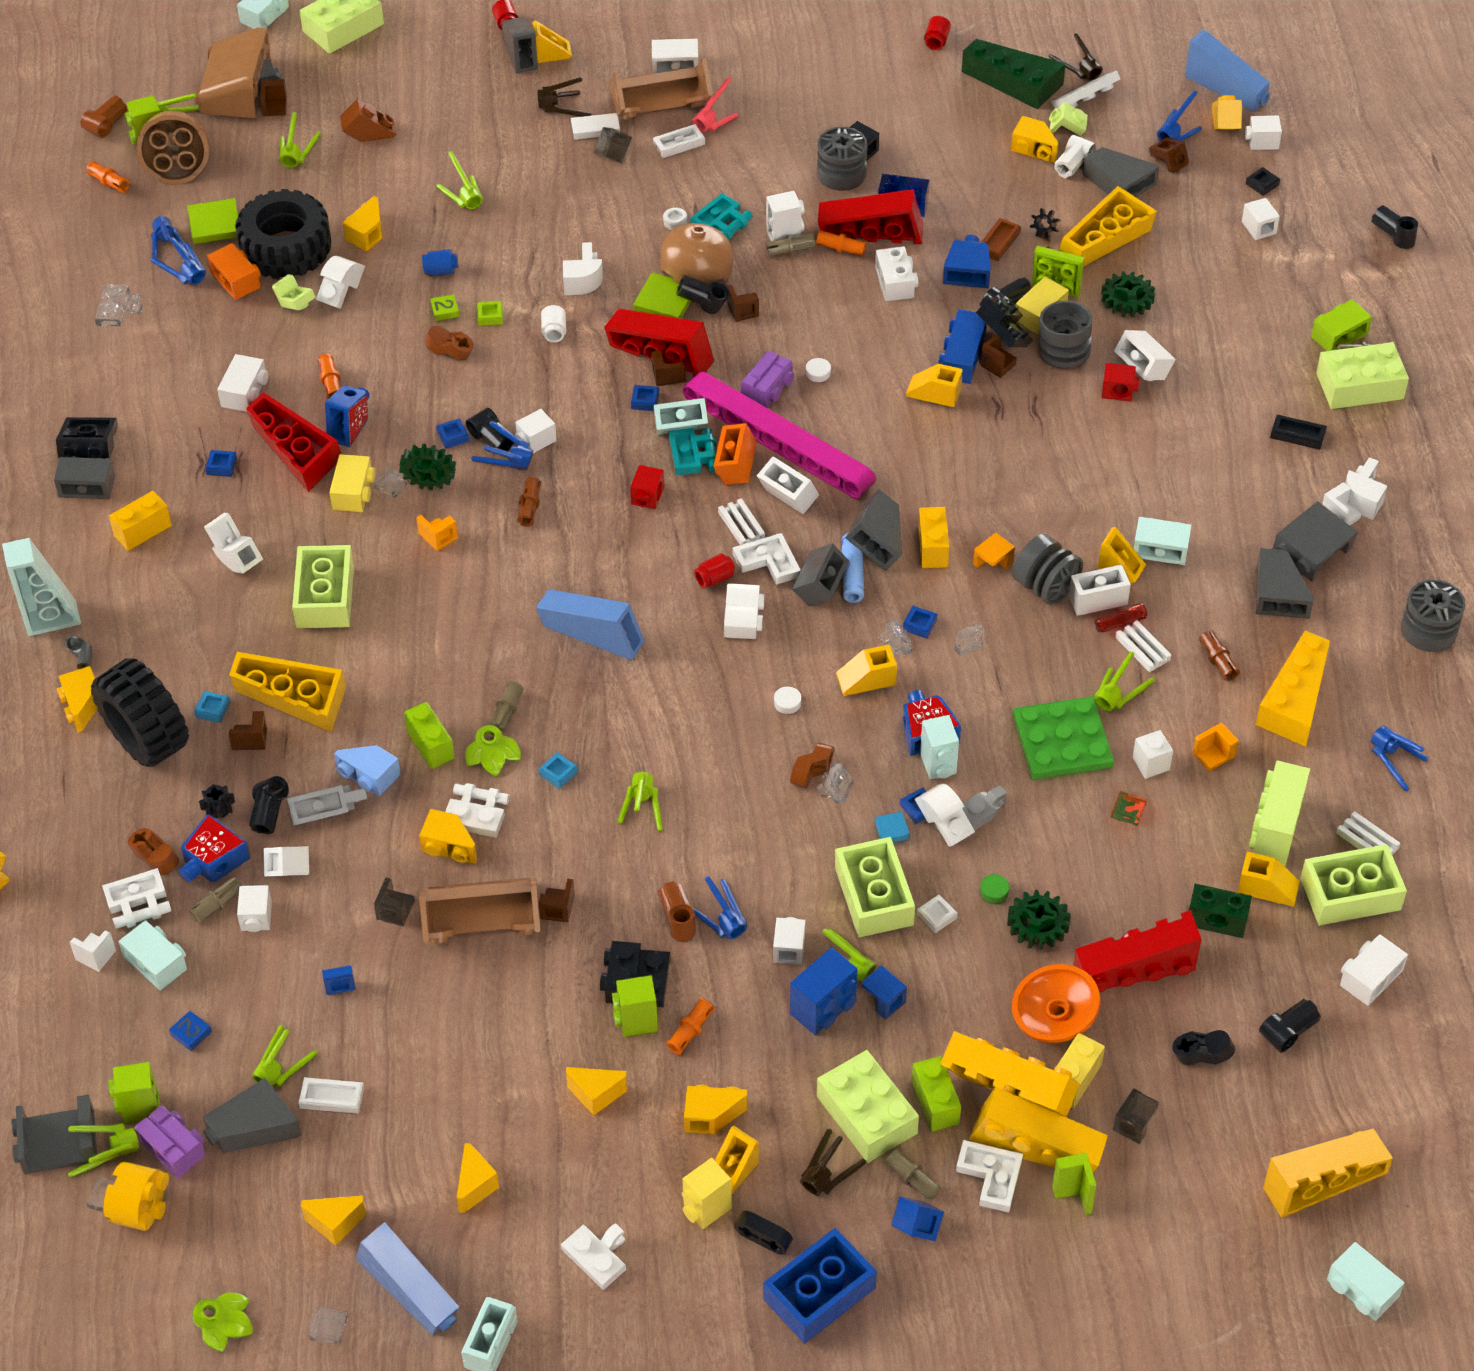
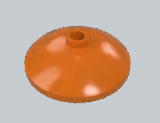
[1012,964,1101,1043]

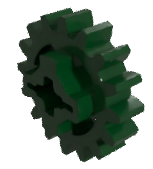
[1101,271,1155,317]
[399,444,456,490]
[1007,890,1071,950]

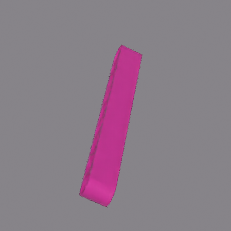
[682,372,876,499]

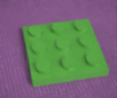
[1012,696,1114,780]

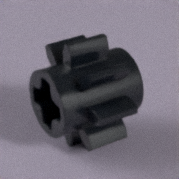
[1030,208,1061,239]
[199,784,235,819]

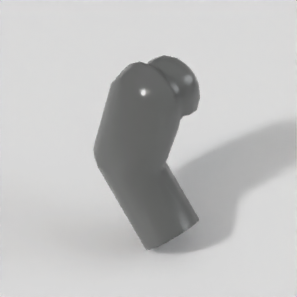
[65,635,92,669]

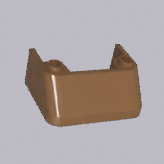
[609,58,713,120]
[419,878,541,944]

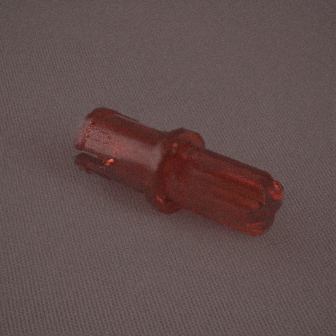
[1094,603,1147,633]

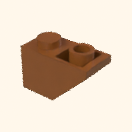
[340,98,397,142]

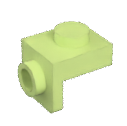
[1049,102,1088,136]
[272,274,316,311]

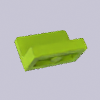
[1052,1153,1096,1215]

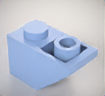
[334,745,401,796]

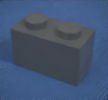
[54,457,115,499]
[792,543,849,606]

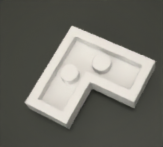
[733,533,801,585]
[956,1140,1023,1213]

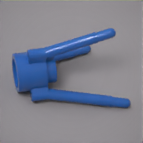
[1157,90,1202,141]
[151,216,191,259]
[150,237,206,285]
[471,421,534,470]
[1371,725,1428,791]
[694,876,747,939]

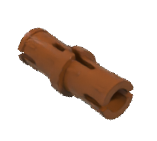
[517,477,541,527]
[1199,630,1240,681]

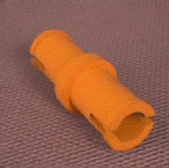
[86,161,130,193]
[816,230,867,257]
[317,353,341,399]
[666,998,715,1055]

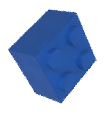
[790,947,857,1035]

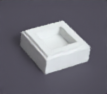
[917,895,958,934]

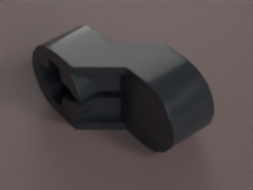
[1172,1030,1235,1066]

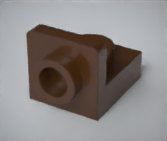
[1149,138,1189,173]

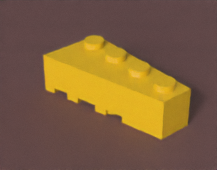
[1059,186,1157,266]
[1256,630,1330,747]
[229,652,347,733]
[940,1031,1080,1117]
[968,1087,1108,1172]
[1263,1128,1393,1218]

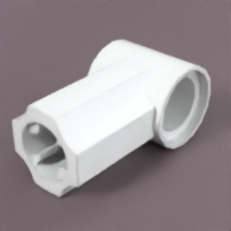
[1054,135,1096,179]

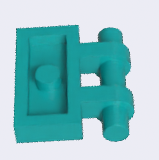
[690,193,753,240]
[668,428,717,475]

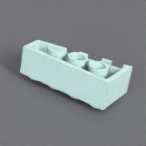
[2,538,81,636]

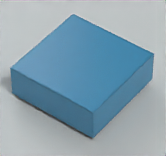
[194,691,231,723]
[538,752,578,789]
[874,811,910,843]

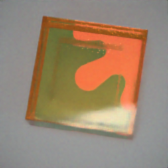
[1111,791,1147,826]

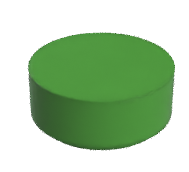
[980,874,1009,904]

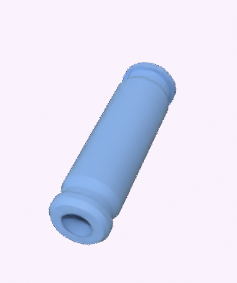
[841,533,864,603]

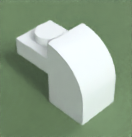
[563,242,603,295]
[316,256,365,309]
[1345,457,1387,520]
[204,513,263,574]
[915,784,975,847]

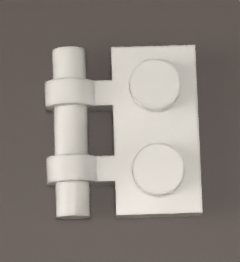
[445,783,510,838]
[102,868,172,929]

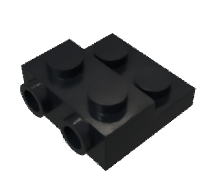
[976,294,1033,347]
[56,417,118,459]
[600,941,671,1008]

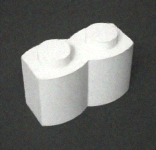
[724,584,764,639]

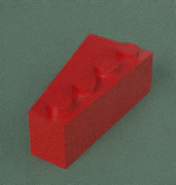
[817,189,923,244]
[604,308,714,377]
[246,392,342,492]
[1073,910,1202,992]

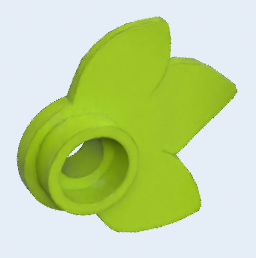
[465,725,521,777]
[192,1292,253,1352]

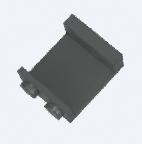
[1272,501,1358,581]
[11,1094,97,1174]

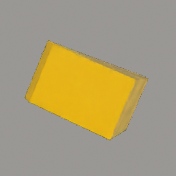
[532,20,572,63]
[1098,527,1146,583]
[566,1067,628,1116]
[715,1126,759,1194]
[456,1143,499,1213]
[301,1195,366,1246]

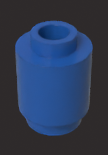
[422,249,459,276]

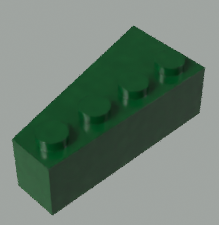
[962,39,1066,109]

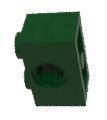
[1189,883,1252,938]

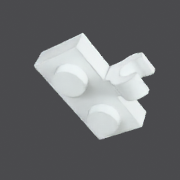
[561,1223,626,1290]

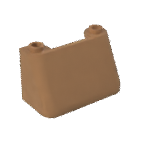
[195,27,271,118]

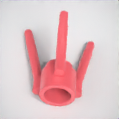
[692,77,738,133]

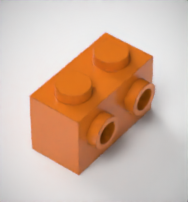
[207,243,261,300]
[714,423,757,485]

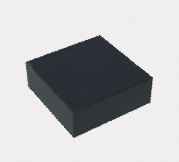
[1246,167,1280,196]

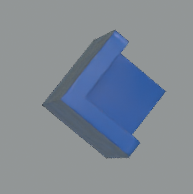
[862,965,907,1020]
[892,1196,944,1241]

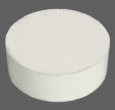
[663,208,687,230]
[806,358,831,382]
[774,687,801,714]

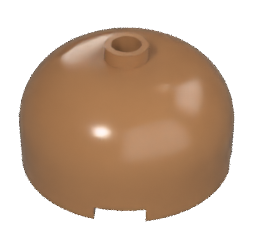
[137,111,210,185]
[659,223,733,284]

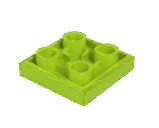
[187,198,238,244]
[1032,246,1085,298]
[633,272,691,318]

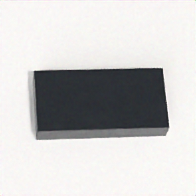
[1270,414,1327,450]

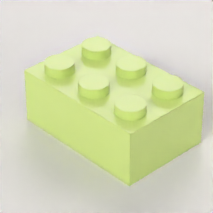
[299,0,384,54]
[1316,342,1409,409]
[292,545,354,628]
[1249,760,1310,867]
[835,837,915,938]
[1300,844,1407,926]
[817,1050,919,1163]

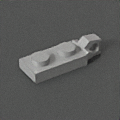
[287,785,368,826]
[934,786,1007,833]

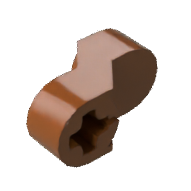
[424,326,474,360]
[790,742,835,788]
[128,828,179,874]

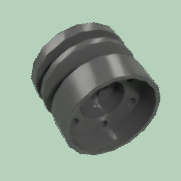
[817,127,867,191]
[1039,301,1092,368]
[1012,533,1083,605]
[1401,580,1466,652]

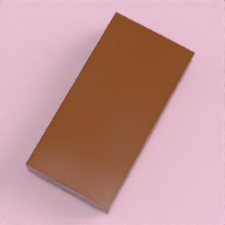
[982,218,1021,262]

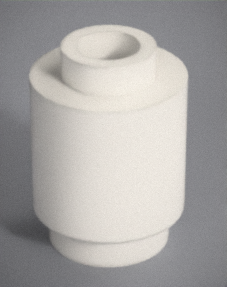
[541,305,566,342]

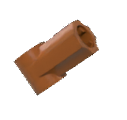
[80,95,128,138]
[658,881,696,941]

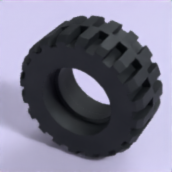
[235,189,332,279]
[91,658,189,767]

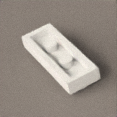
[1051,71,1120,109]

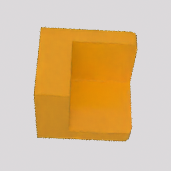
[416,515,458,551]
[973,532,1015,569]
[1192,722,1239,771]

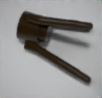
[1049,33,1103,80]
[537,77,592,117]
[800,1129,866,1196]

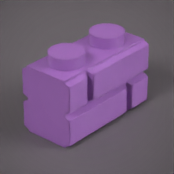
[741,350,794,408]
[134,1106,205,1178]

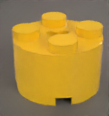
[103,1162,169,1231]

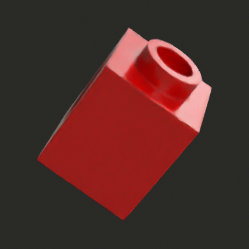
[1101,363,1140,401]
[630,465,665,509]

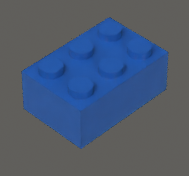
[763,1227,877,1344]

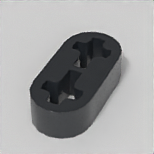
[734,1211,793,1254]

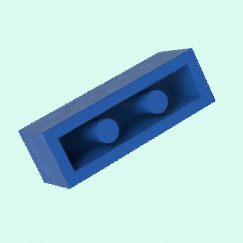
[938,309,987,384]

